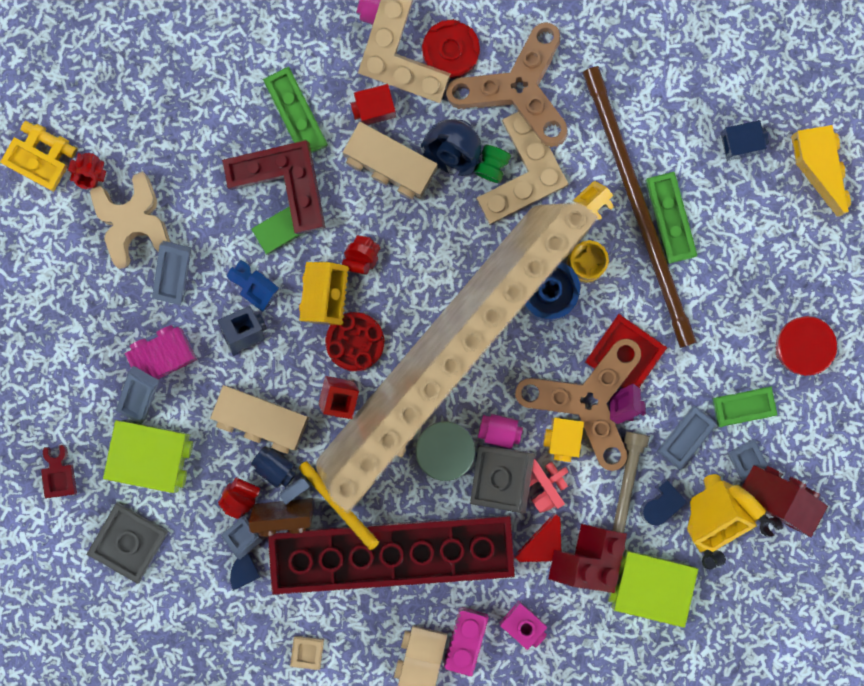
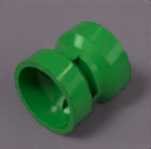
[473,145,511,184]

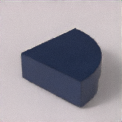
[230,552,261,591]

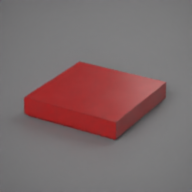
[584,314,667,389]

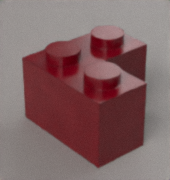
[742,465,828,537]
[548,524,627,593]

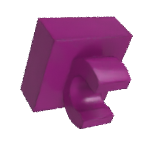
[610,384,646,424]

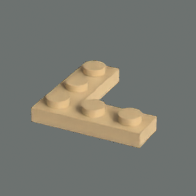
[358,0,451,103]
[476,112,568,225]

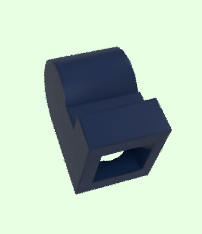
[640,479,687,526]

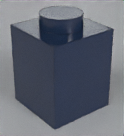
[720,120,769,161]

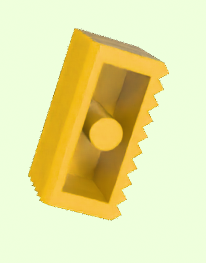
[299,262,349,325]

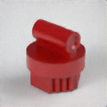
[342,235,380,275]
[218,477,260,519]

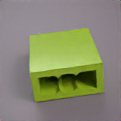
[103,420,193,493]
[608,550,699,628]

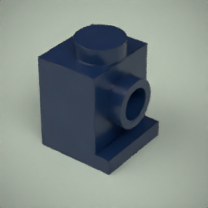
[217,306,267,356]

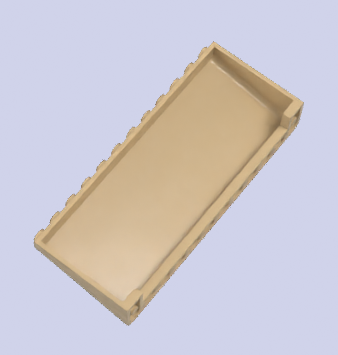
[316,203,598,513]

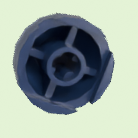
[421,119,481,176]

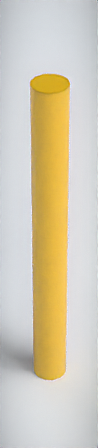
[299,461,379,550]

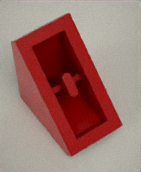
[513,513,562,562]

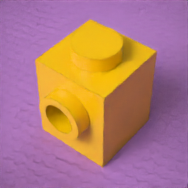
[543,418,584,462]

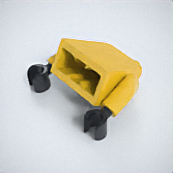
[687,474,783,570]

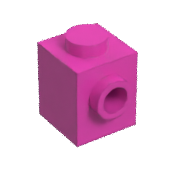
[499,600,548,650]

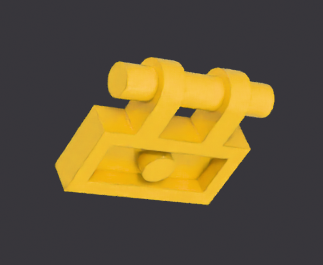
[0,121,78,192]

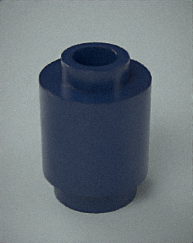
[251,446,296,489]

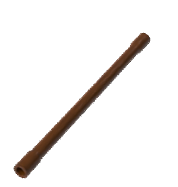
[582,66,697,348]

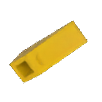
[791,125,851,217]

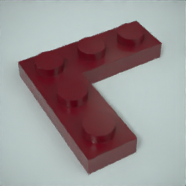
[222,140,326,234]

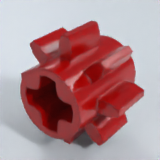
[68,153,106,189]

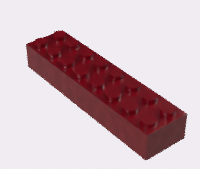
[268,515,515,595]

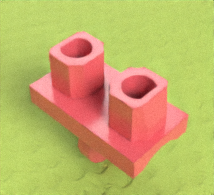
[530,459,569,513]

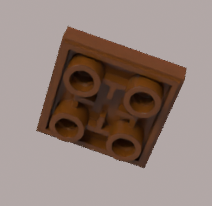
[249,498,314,537]

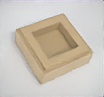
[290,636,324,670]

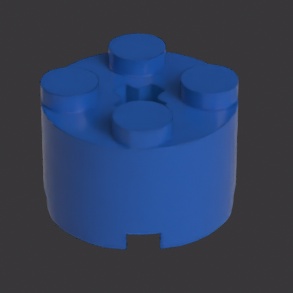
[523,262,581,322]

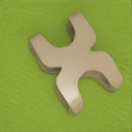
[90,171,170,269]

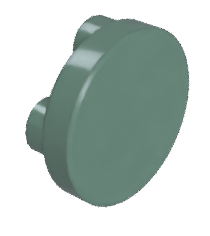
[416,421,475,481]

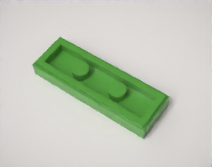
[263,66,328,153]
[645,171,697,264]

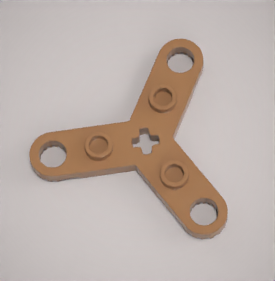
[446,22,568,147]
[515,339,641,471]

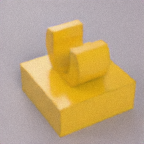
[573,181,613,220]

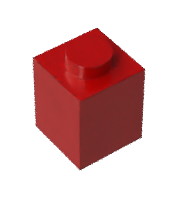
[350,84,396,125]
[318,376,359,419]

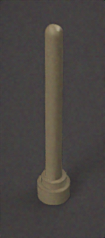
[612,431,650,533]

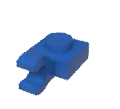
[227,260,279,312]

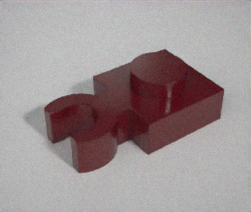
[41,445,77,499]

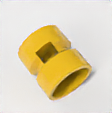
[567,240,609,283]

